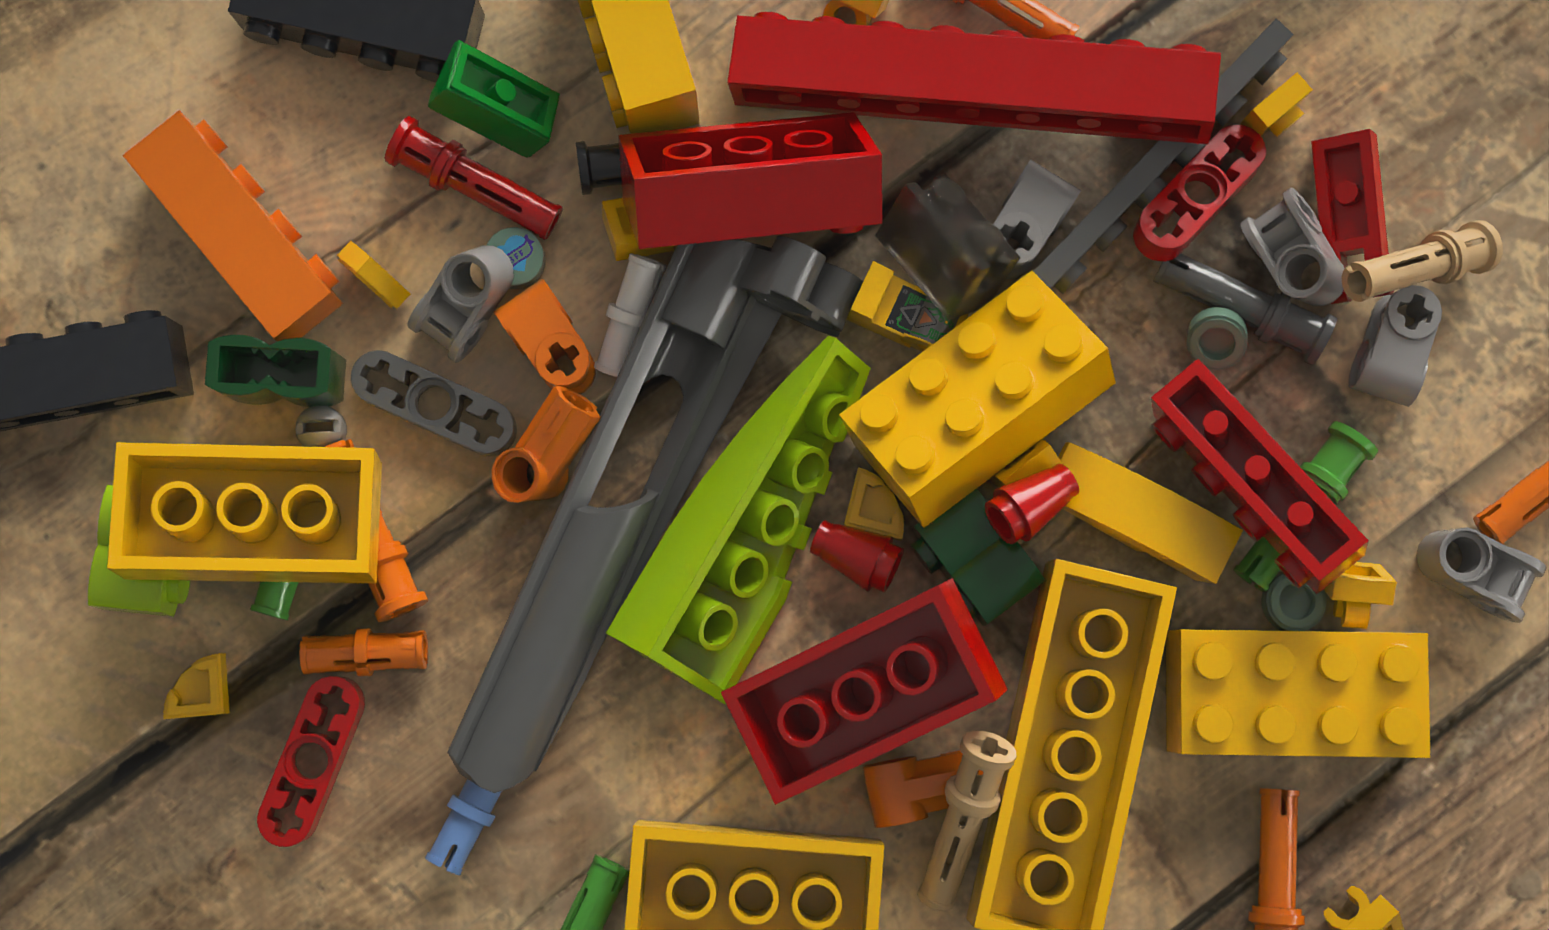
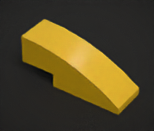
[1058,442,1243,584]

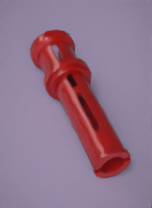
[384,115,563,240]

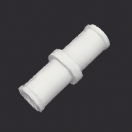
[594,253,667,377]

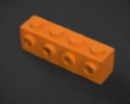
[122,110,344,342]

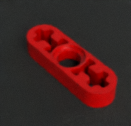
[1133,125,1266,261]
[257,676,365,847]

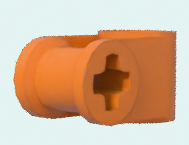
[493,279,596,394]

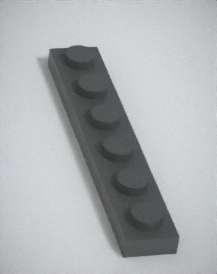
[1033,18,1294,294]

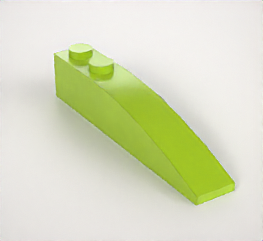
[606,336,871,704]

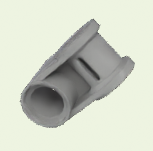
[981,160,1081,279]
[1240,188,1345,306]
[407,245,514,363]
[1348,285,1442,407]
[1416,527,1547,623]

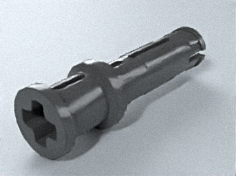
[1153,253,1337,366]

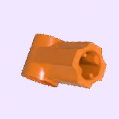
[491,386,601,503]
[863,750,983,828]

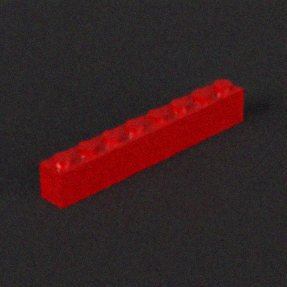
[727,12,1221,145]

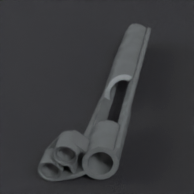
[447,236,863,793]

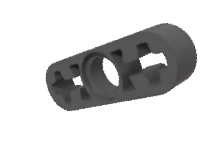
[351,350,517,456]

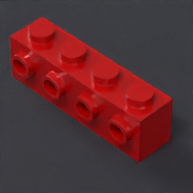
[1151,359,1369,595]

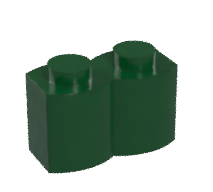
[205,335,346,407]
[910,489,1046,626]

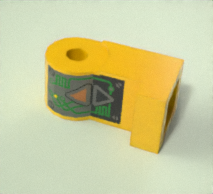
[847,261,968,352]

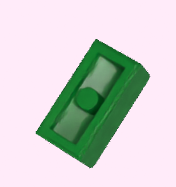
[428,40,560,157]

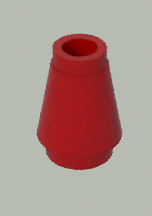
[985,463,1079,544]
[810,520,904,593]

